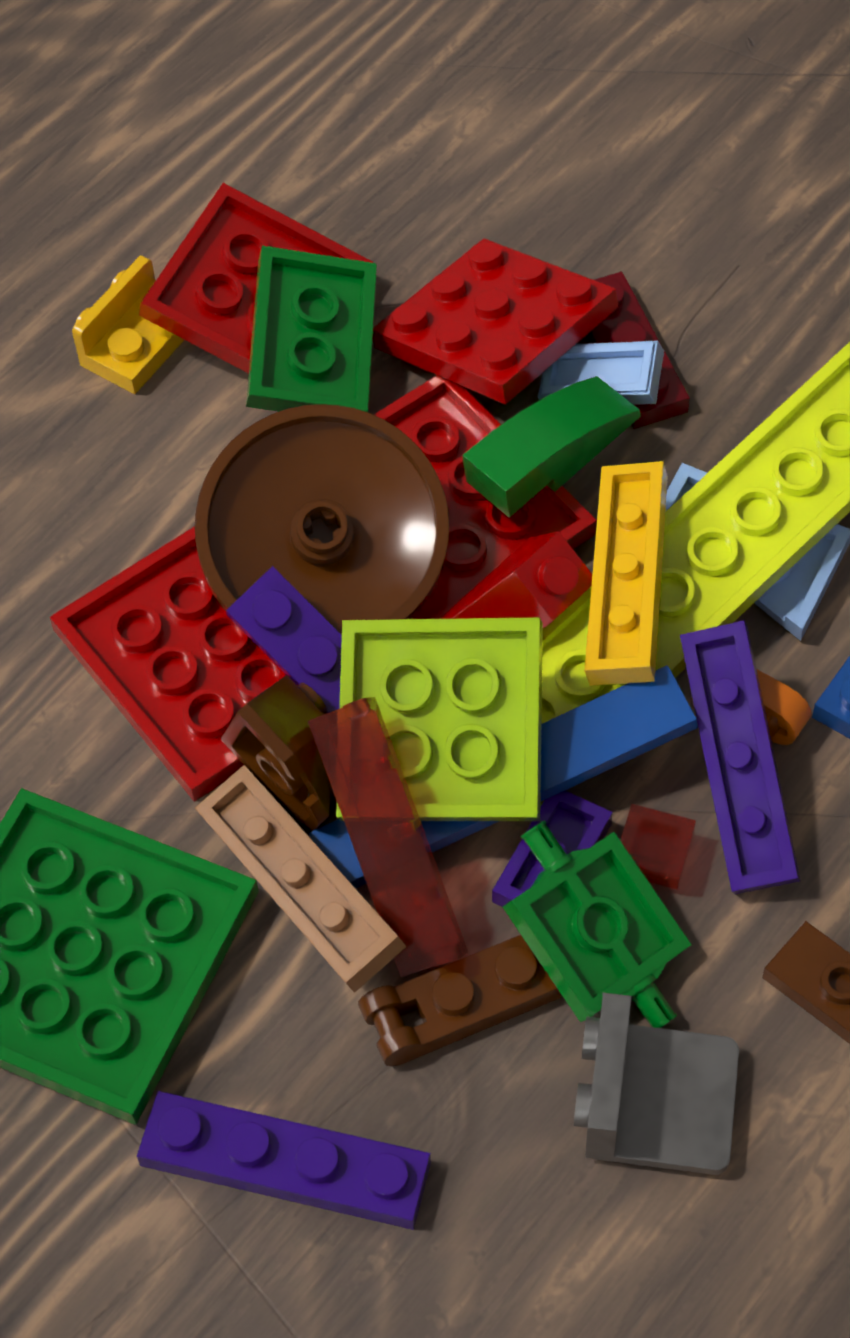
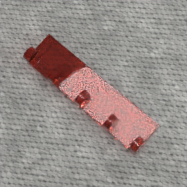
[308,697,468,978]

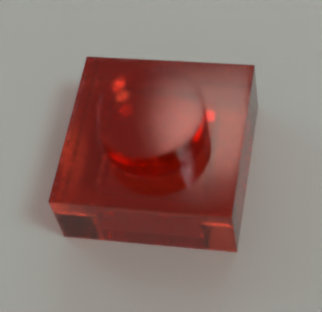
[620,804,696,890]

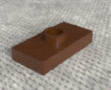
[762,921,850,1044]

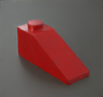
[440,531,592,628]

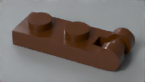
[358,935,561,1067]

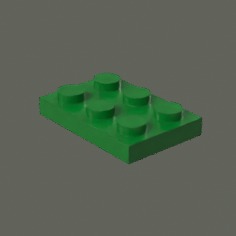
[246,245,377,412]

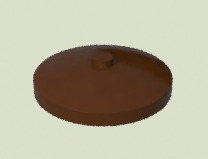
[195,404,449,635]

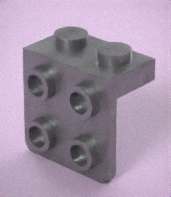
[574,993,739,1175]

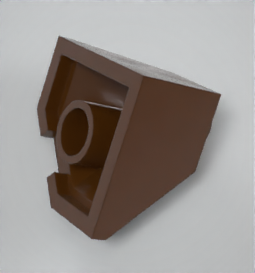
[221,675,332,835]

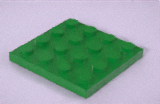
[0,788,259,1125]

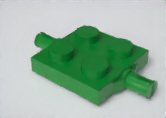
[502,820,692,1028]

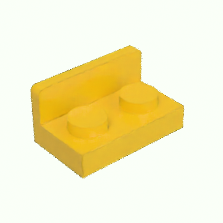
[72,255,184,395]

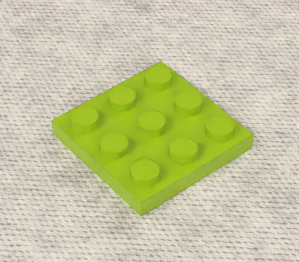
[336,618,543,821]

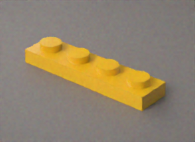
[584,461,668,686]

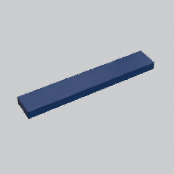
[309,665,698,889]

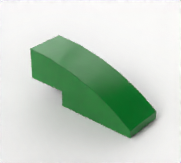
[462,376,640,518]

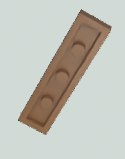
[195,765,406,993]

